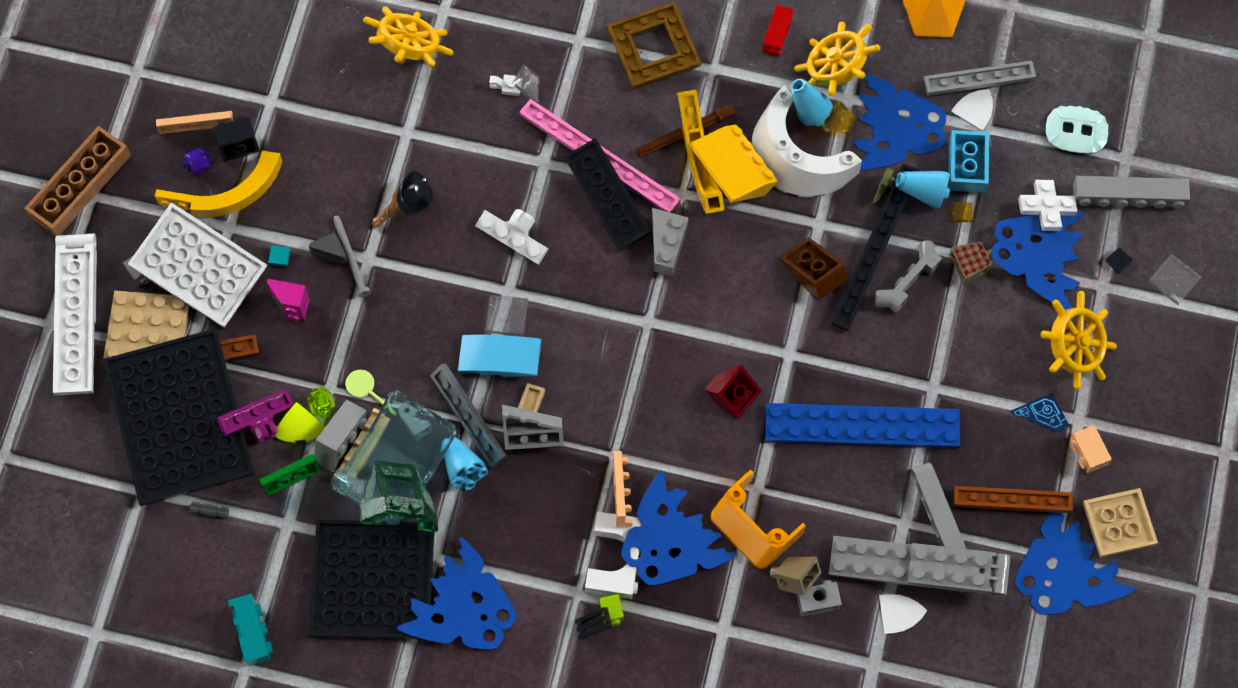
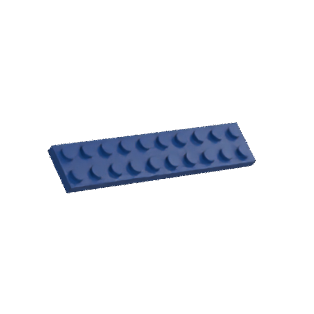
[765,403,960,448]

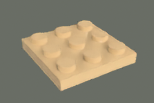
[1083,488,1158,558]

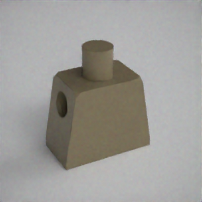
[770,557,821,596]

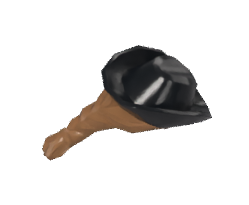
[372,170,433,228]

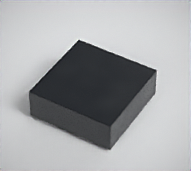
[1105,247,1133,274]

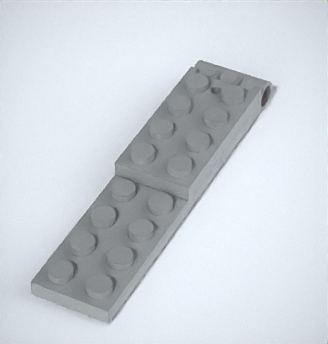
[829,536,1011,596]

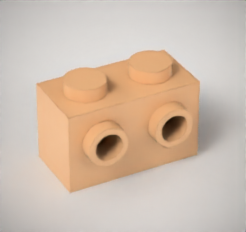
[1070,425,1112,474]

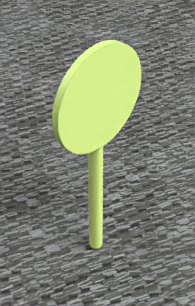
[345,370,398,416]

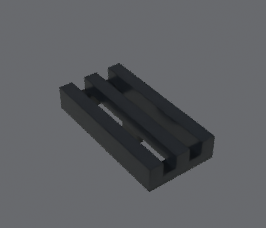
[575,607,612,639]

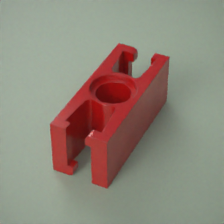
[762,5,794,57]

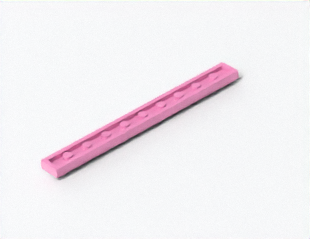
[519,99,681,213]

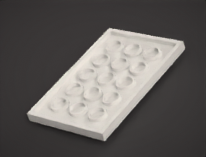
[128,202,267,328]

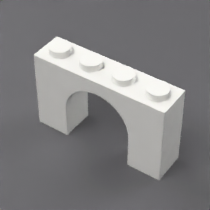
[585,512,642,600]

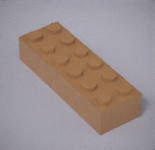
[24,126,131,237]

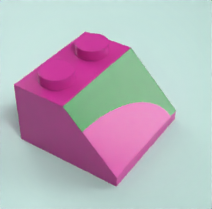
[267,279,310,321]

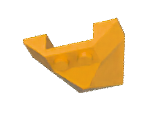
[903,0,966,39]

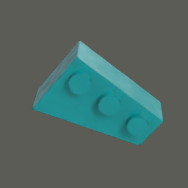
[228,594,273,666]

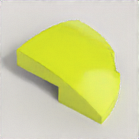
[274,402,325,444]

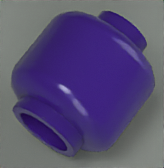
[182,148,212,175]

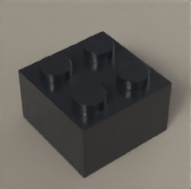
[213,117,260,162]

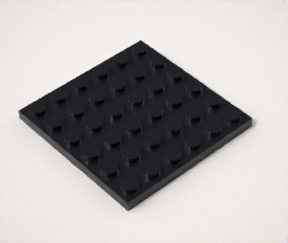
[308,519,435,640]

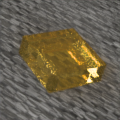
[953,202,973,222]

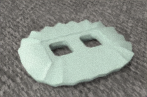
[1046,106,1109,153]

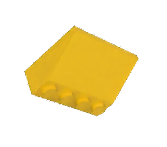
[689,125,778,203]

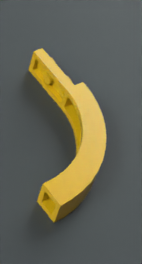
[677,89,725,214]
[155,151,282,218]

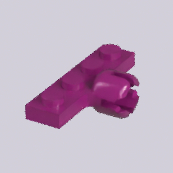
[216,389,294,442]

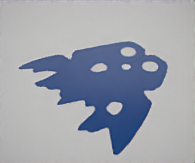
[853,75,946,170]
[992,211,1084,310]
[622,470,737,585]
[1015,512,1135,615]
[397,537,517,649]

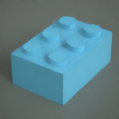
[948,130,989,193]

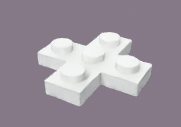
[1018,180,1077,231]

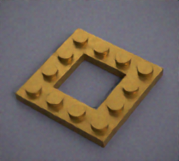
[607,2,702,89]

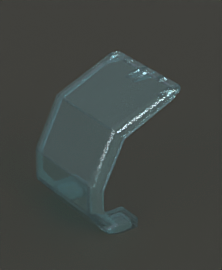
[331,389,457,525]

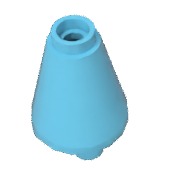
[791,79,833,127]
[896,171,950,209]
[442,435,488,490]

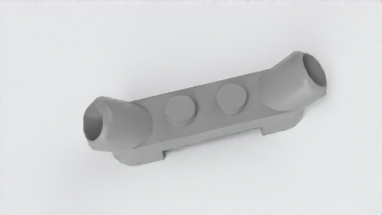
[875,241,943,313]

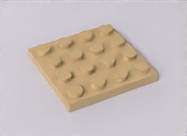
[103,291,190,363]

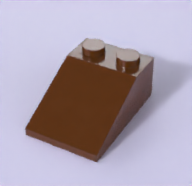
[780,237,848,300]

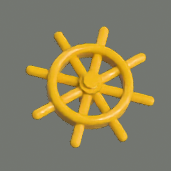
[363,6,453,67]
[794,22,881,96]
[1041,291,1117,390]

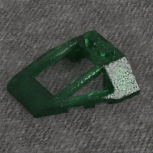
[359,460,438,532]

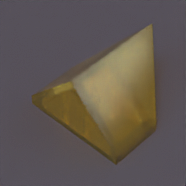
[821,101,856,133]

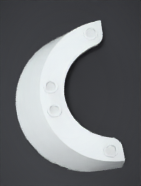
[752,86,862,198]

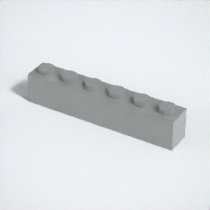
[1073,176,1190,209]

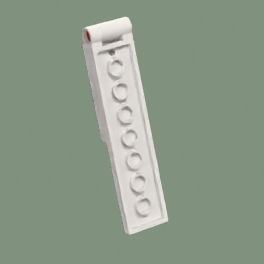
[53,233,97,395]

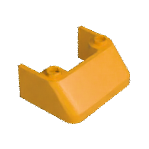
[711,470,806,569]

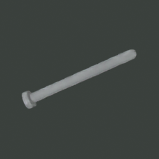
[333,216,371,298]

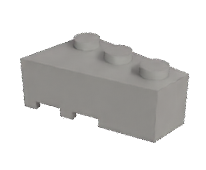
[652,208,689,277]
[314,400,367,472]
[502,405,564,450]

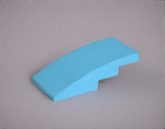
[458,335,541,377]

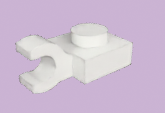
[490,75,522,96]

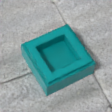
[268,245,291,267]

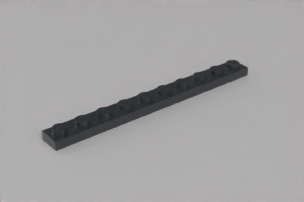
[831,163,920,332]

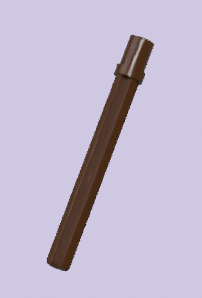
[637,104,736,157]

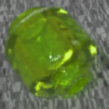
[307,387,335,417]

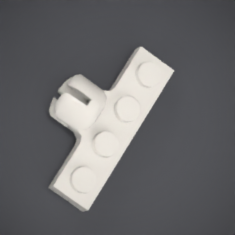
[475,209,548,265]

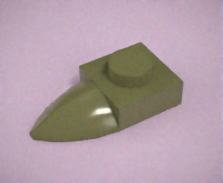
[872,168,895,203]

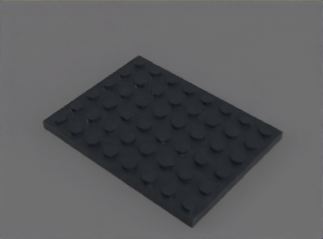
[103,328,255,507]

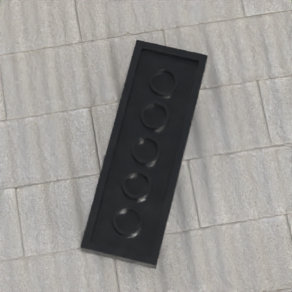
[564,138,652,252]

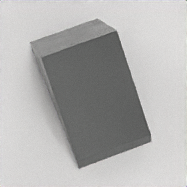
[309,232,347,264]

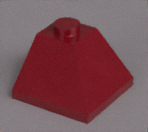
[704,364,762,419]

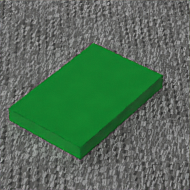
[259,454,320,497]

